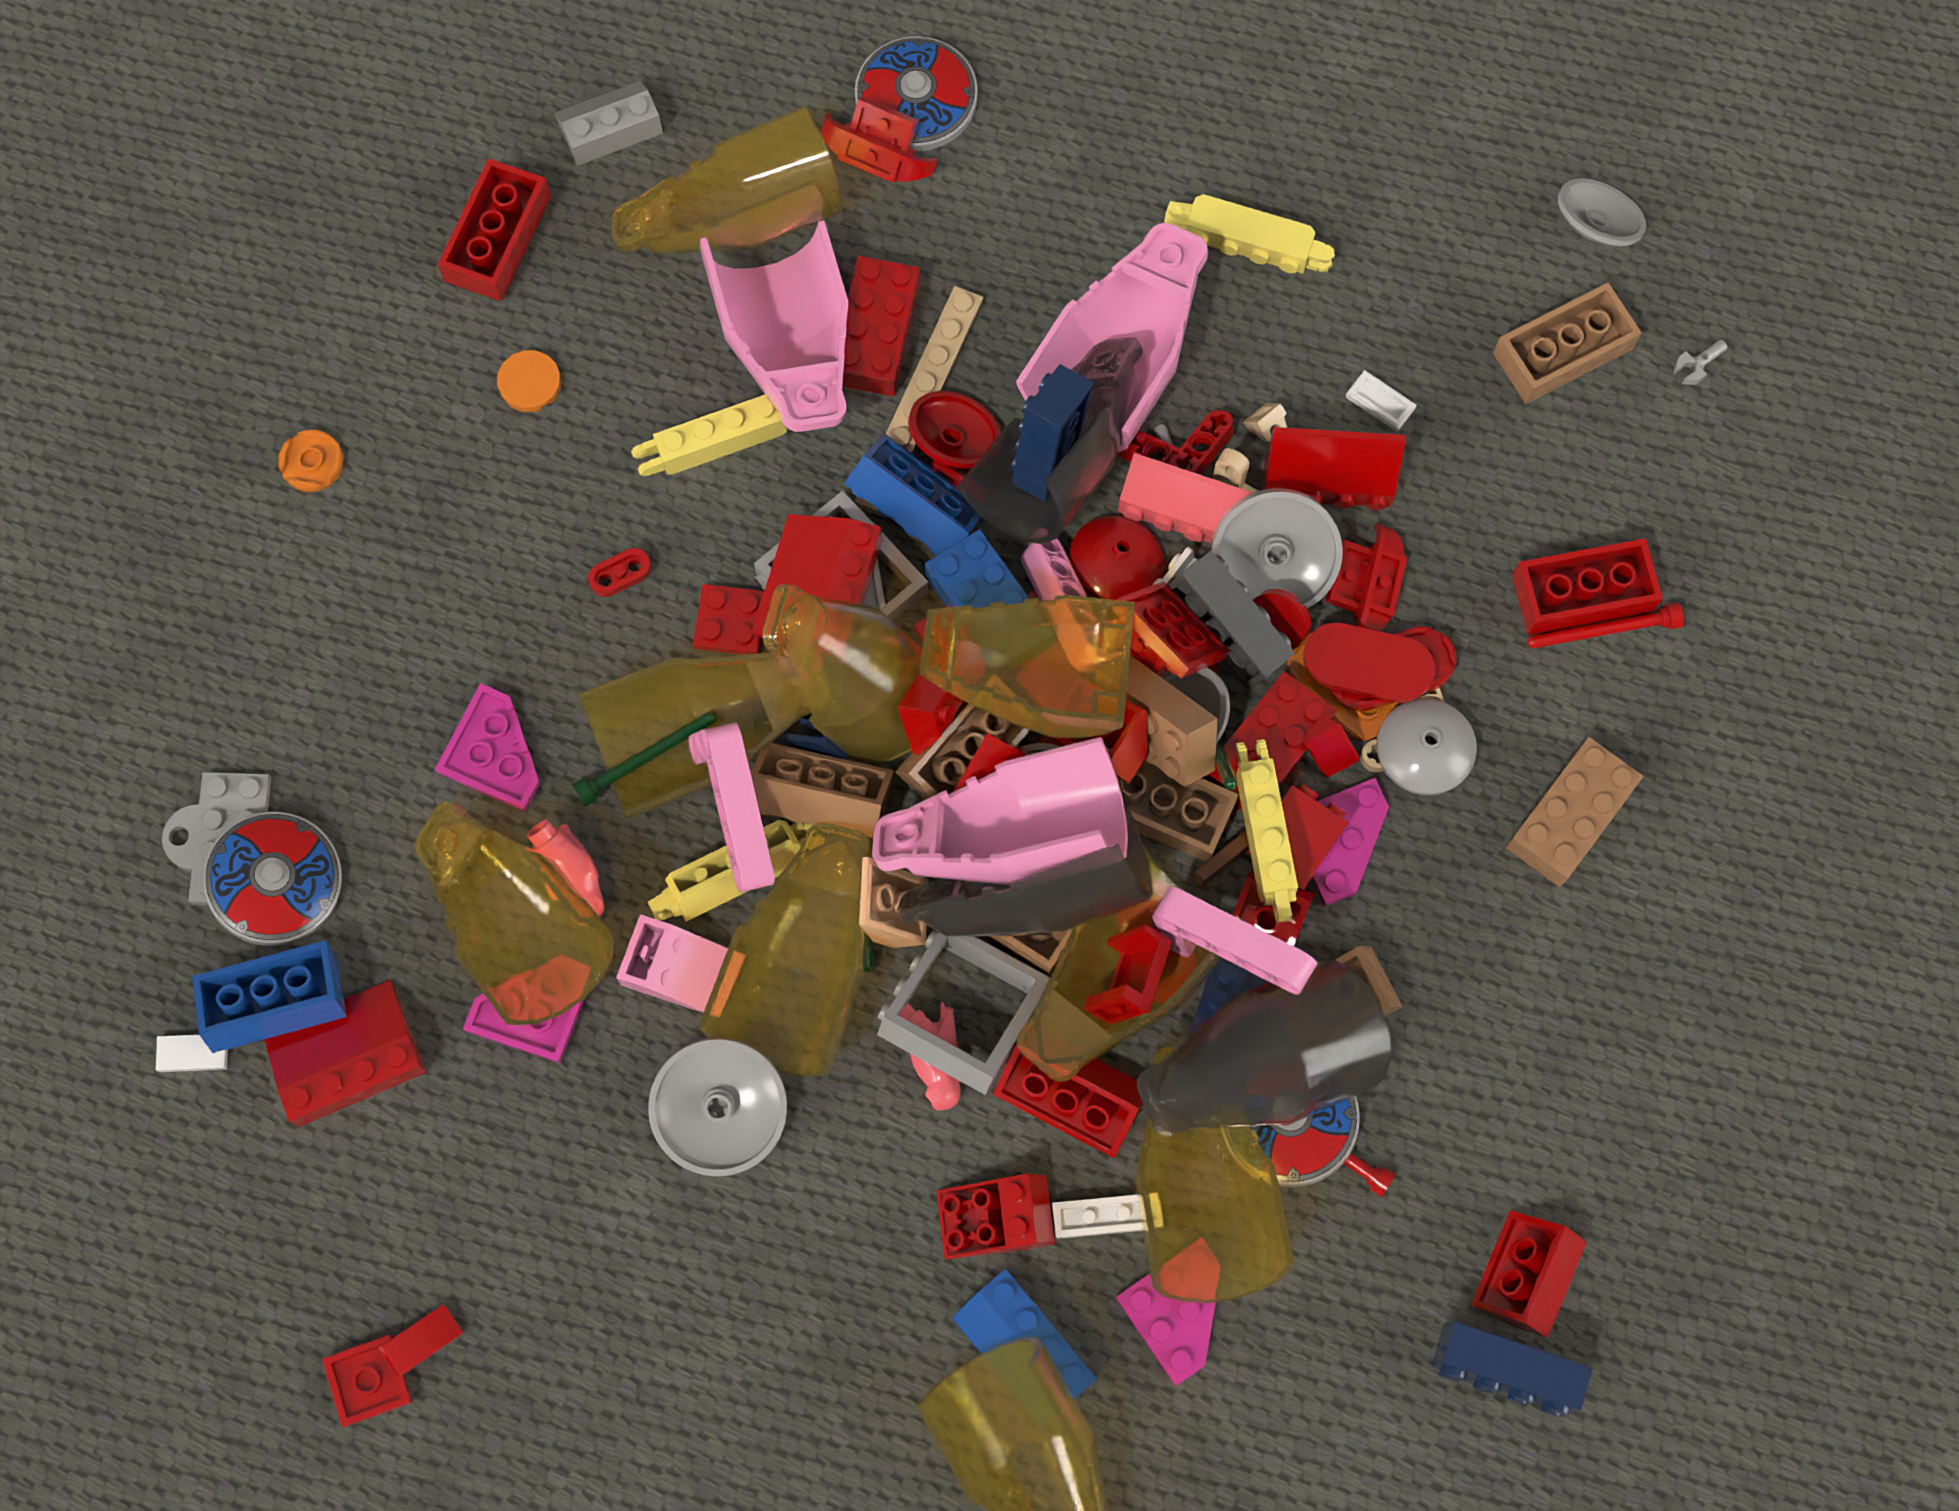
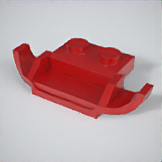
[821,96,938,183]
[1325,523,1407,632]

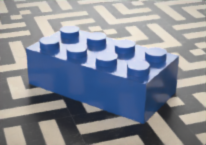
[925,529,1054,679]
[192,940,347,1053]

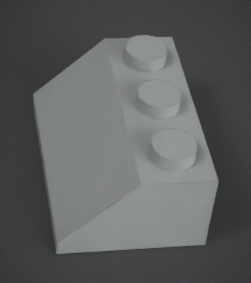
[554,81,663,166]

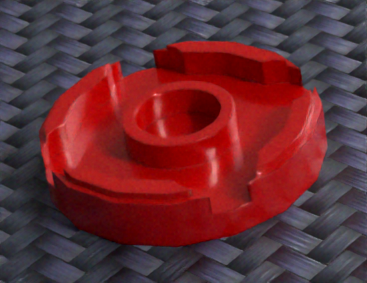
[1253,588,1311,650]

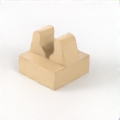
[1243,403,1287,442]

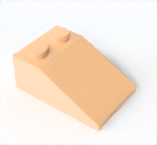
[859,857,929,948]

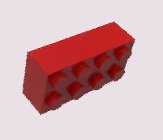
[437,158,551,302]
[842,256,920,397]
[1512,538,1663,635]
[1202,671,1337,812]

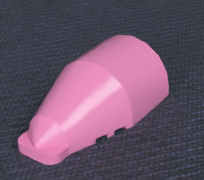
[700,221,848,432]
[1016,223,1208,453]
[872,737,1128,886]

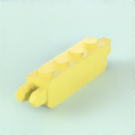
[1164,194,1335,274]
[631,394,787,477]
[1236,739,1298,923]
[648,820,826,922]

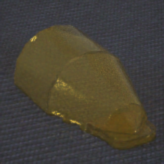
[611,106,842,255]
[763,584,930,763]
[578,645,830,820]
[415,801,614,1025]
[698,823,872,1076]
[1017,843,1245,1082]
[1135,1046,1294,1303]
[916,1337,1109,1511]

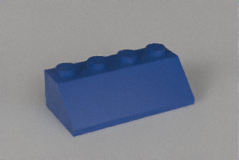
[844,433,987,555]
[952,1269,1097,1427]

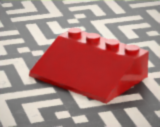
[1263,427,1406,511]
[751,514,882,660]
[264,980,427,1127]

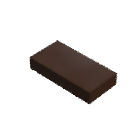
[1194,831,1250,888]

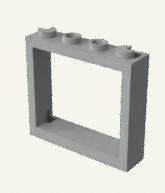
[754,490,929,665]
[877,921,1052,1095]

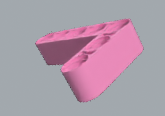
[1021,531,1125,674]
[689,723,774,893]
[1152,887,1317,994]

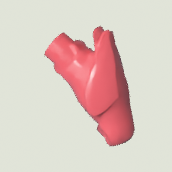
[527,819,605,923]
[899,1002,960,1111]

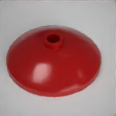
[908,391,1001,468]
[1069,516,1165,604]

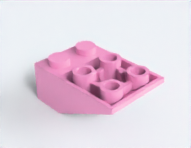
[616,914,740,1017]

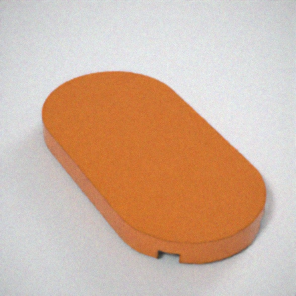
[1287,633,1400,741]

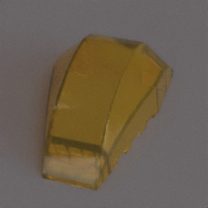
[920,595,1135,738]

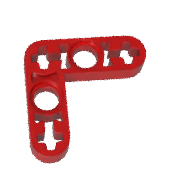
[1118,410,1233,475]

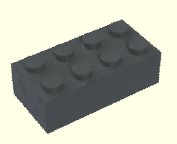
[1168,550,1295,688]

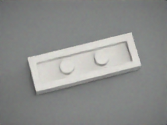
[1052,1193,1160,1239]

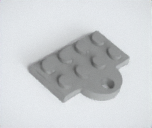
[162,772,272,905]

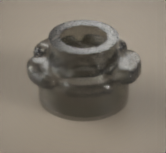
[1286,764,1317,791]

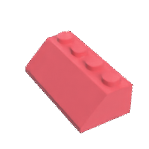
[1118,453,1253,543]

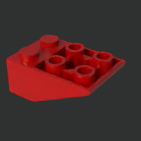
[937,1173,1055,1260]

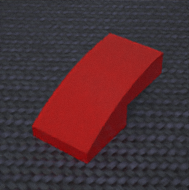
[379,1304,463,1378]

